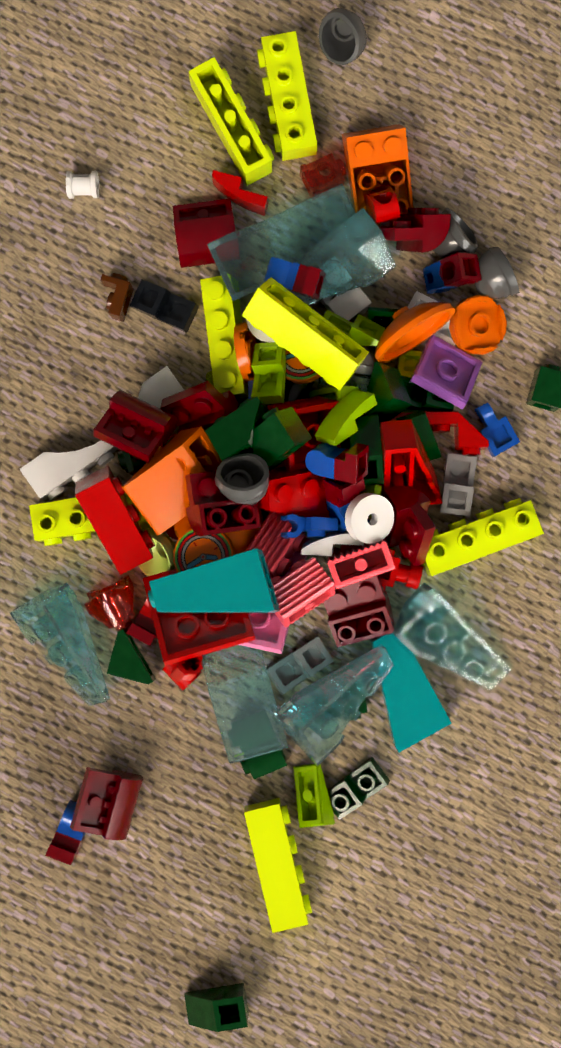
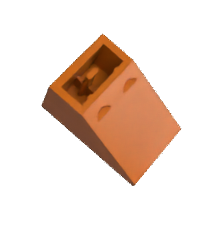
[342,124,414,228]
[122,426,222,535]

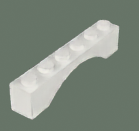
[20,366,184,501]

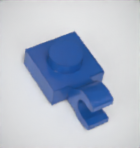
[475,403,520,457]
[281,514,338,539]

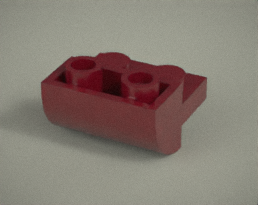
[172,198,239,268]
[370,208,451,253]
[160,381,239,434]
[94,390,178,463]
[185,471,261,536]
[382,486,436,567]
[324,575,395,648]
[70,767,143,840]

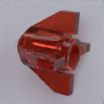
[84,575,135,630]

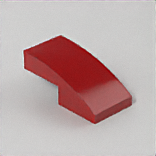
[212,170,268,216]

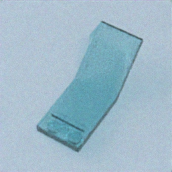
[207,184,366,301]
[202,645,289,764]

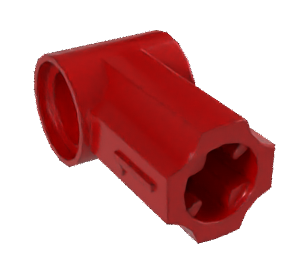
[162,656,203,691]

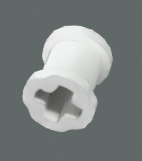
[66,171,99,199]

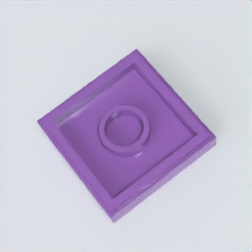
[410,335,482,409]

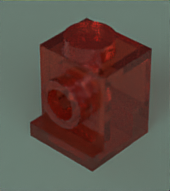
[300,153,347,201]

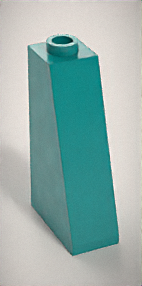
[148,548,280,613]
[370,626,452,752]

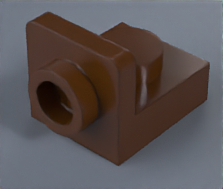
[100,273,134,322]

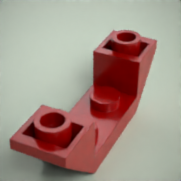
[390,412,489,456]

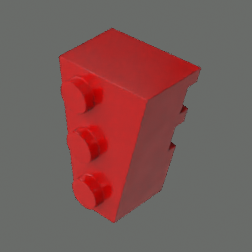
[379,419,443,505]
[75,465,155,575]
[258,467,343,518]

